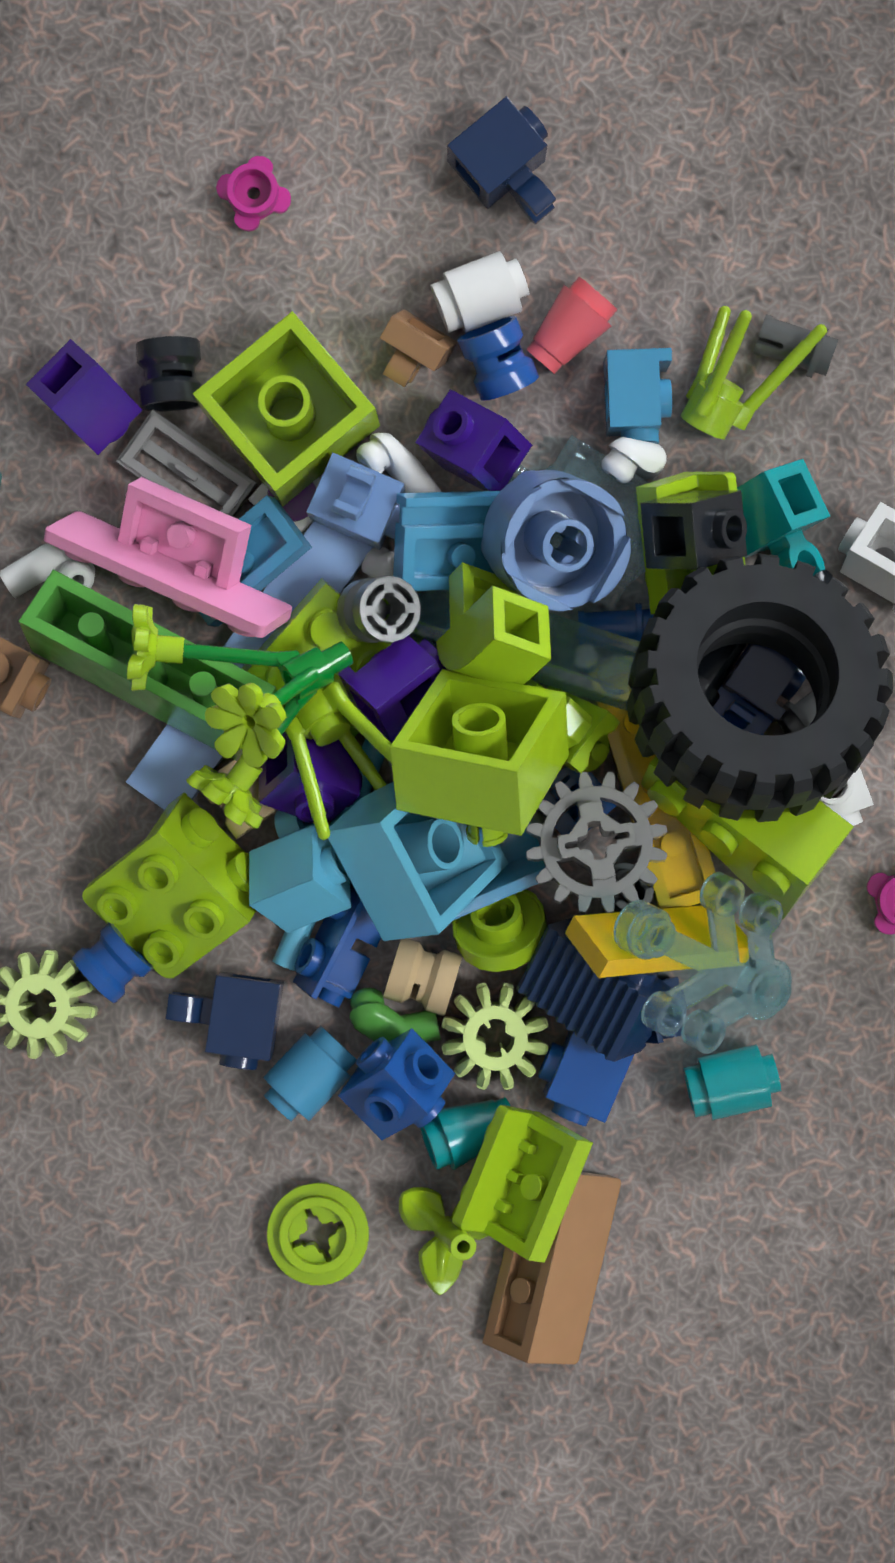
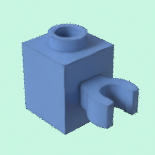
[307,452,406,550]

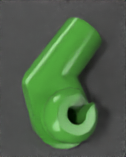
[349,988,441,1043]

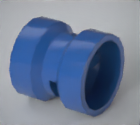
[457,316,539,401]

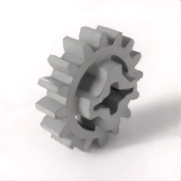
[526,772,667,914]

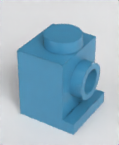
[603,348,672,444]

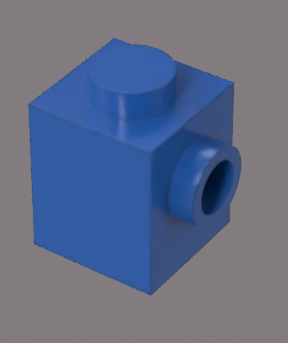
[538,1030,634,1126]

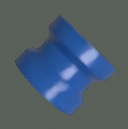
[72,923,153,1003]

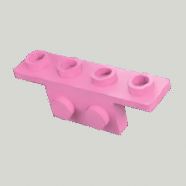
[44,477,292,638]

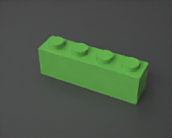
[18,569,277,761]

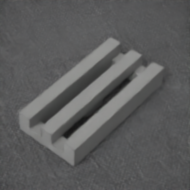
[116,410,257,517]

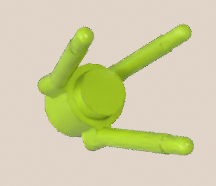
[681,306,827,440]
[285,682,392,840]

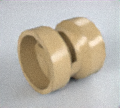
[383,938,462,1016]

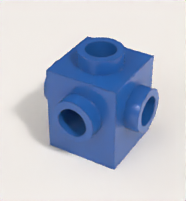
[338,1028,456,1141]

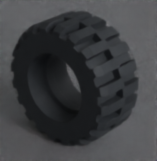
[627,554,893,822]

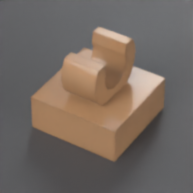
[380,309,458,387]

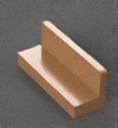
[482,1172,621,1365]

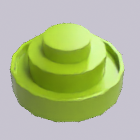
[452,889,547,972]

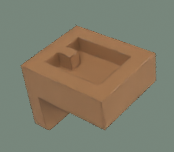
[0,637,51,719]

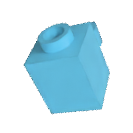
[249,810,351,933]

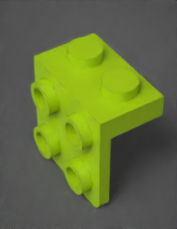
[82,792,256,978]

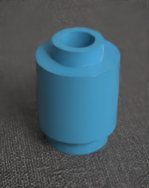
[263,1025,357,1122]

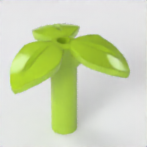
[399,1187,488,1295]

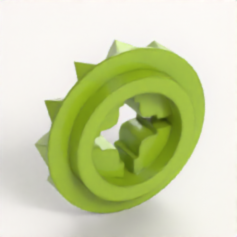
[267,1181,369,1286]

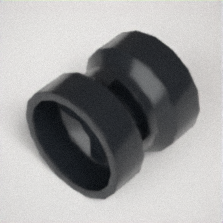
[136,336,202,412]

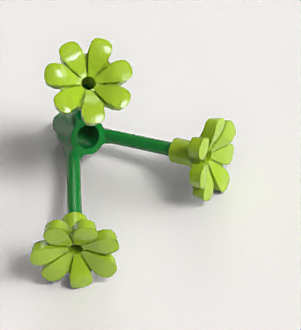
[126,604,353,829]

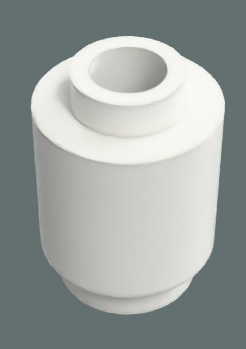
[430,251,529,333]

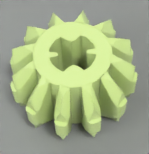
[0,949,98,1059]
[442,982,548,1090]

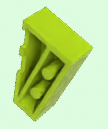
[641,756,854,920]

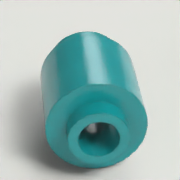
[683,1044,781,1121]

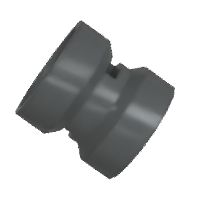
[336,576,421,643]

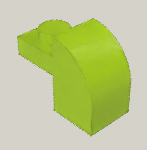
[436,562,551,684]

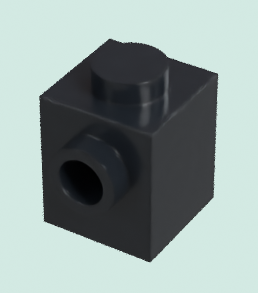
[640,490,747,570]

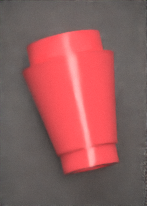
[526,277,617,374]

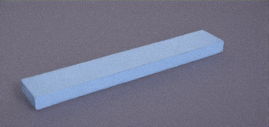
[126,521,374,810]

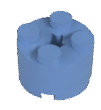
[481,470,631,611]

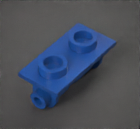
[292,880,381,1007]

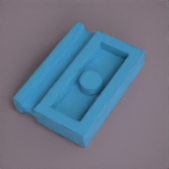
[393,491,500,591]

